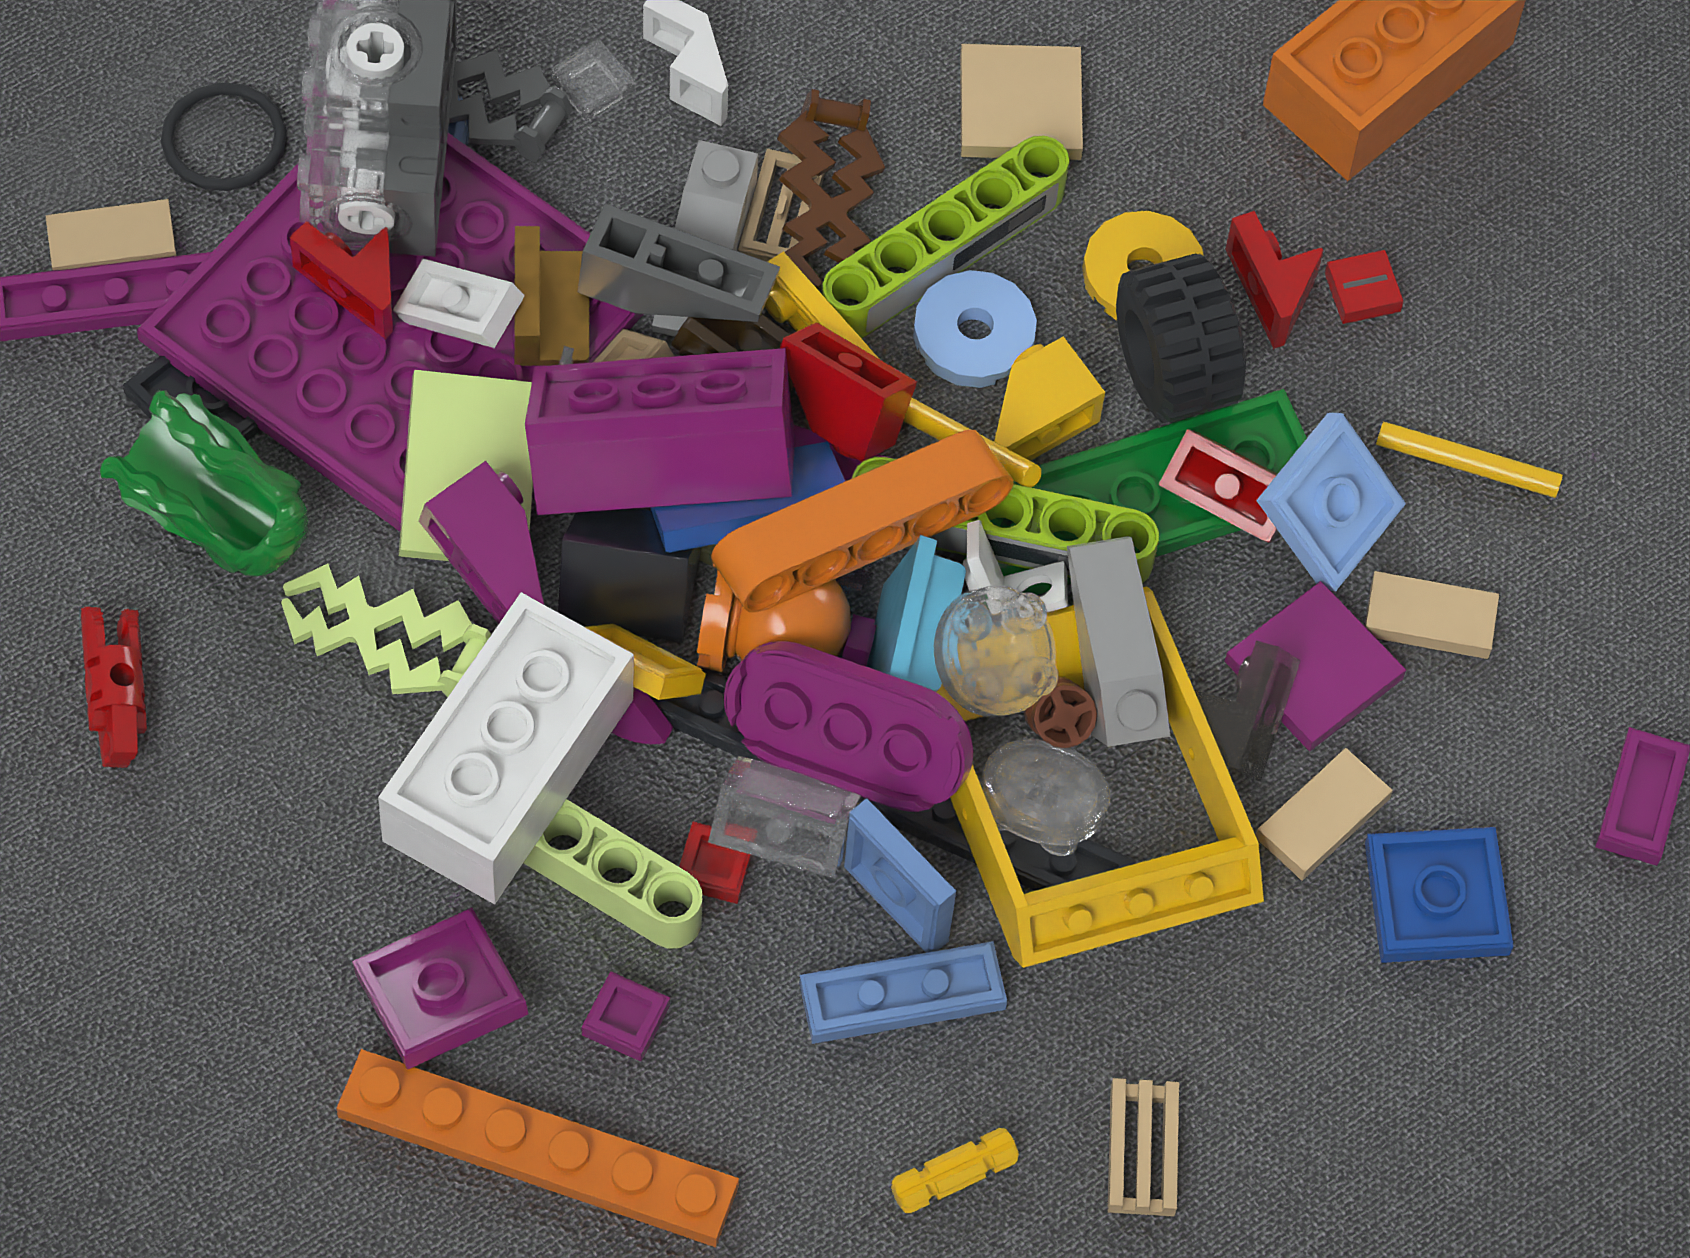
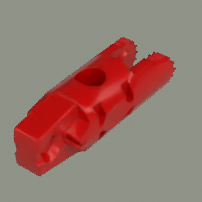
[81,607,147,768]

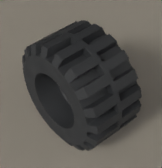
[1116,253,1246,423]

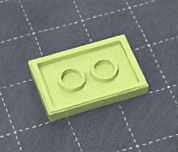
[399,370,533,561]

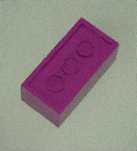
[525,348,795,515]

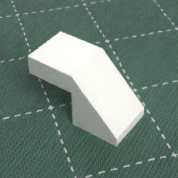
[643,0,728,126]

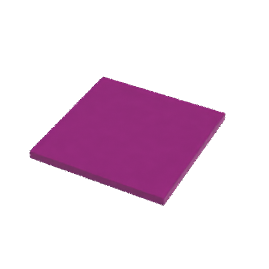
[137,117,644,531]

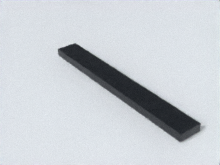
[649,653,1136,891]

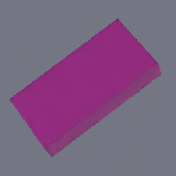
[1595,727,1690,866]

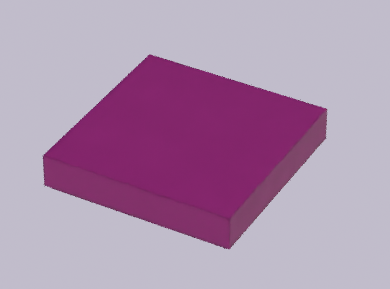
[1224,581,1406,752]
[352,908,529,1070]

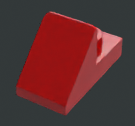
[1225,211,1324,349]
[289,221,393,339]

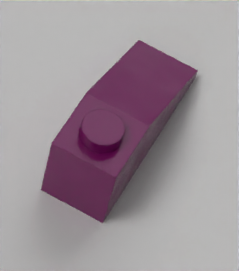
[419,461,544,624]

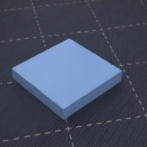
[1256,413,1406,592]

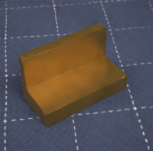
[514,226,589,366]

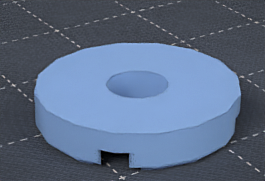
[913,270,1037,388]

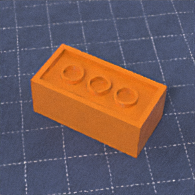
[1263,0,1526,181]

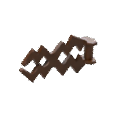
[777,89,885,289]

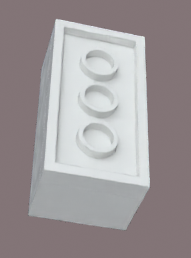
[378,593,634,904]

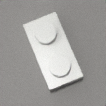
[393,259,525,348]

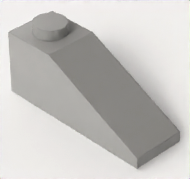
[652,140,758,336]
[1067,536,1171,747]

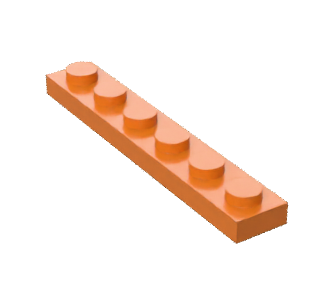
[336,1049,739,1247]

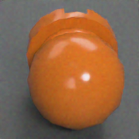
[697,564,851,672]

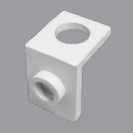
[963,520,1068,625]

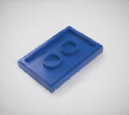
[650,441,845,553]

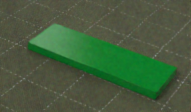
[956,389,1307,613]

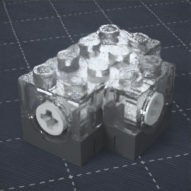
[297,0,457,257]

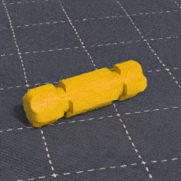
[891,1128,1019,1213]

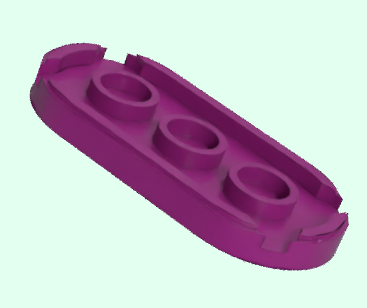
[724,641,973,812]

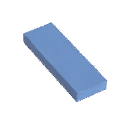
[799,941,1007,1044]

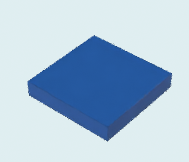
[1365,827,1513,963]

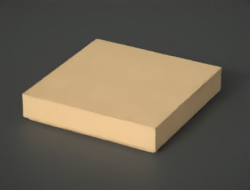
[960,44,1083,160]

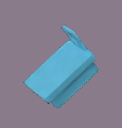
[866,535,966,692]

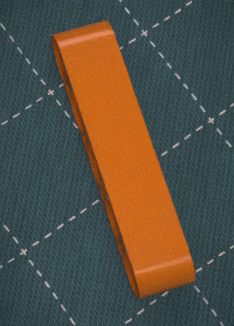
[711,429,1013,612]

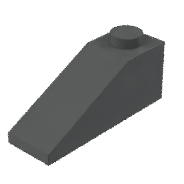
[578,204,780,322]

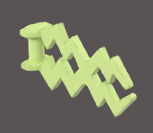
[281,564,491,697]

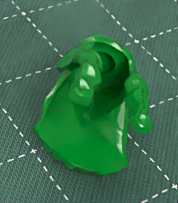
[100,390,308,577]

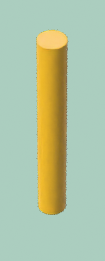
[904,398,1041,488]
[1376,421,1563,498]

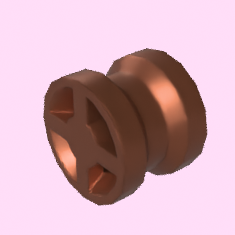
[1023,676,1097,748]

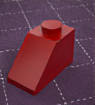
[780,322,917,462]

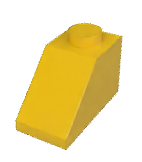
[994,336,1105,461]

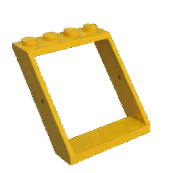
[936,587,1264,968]

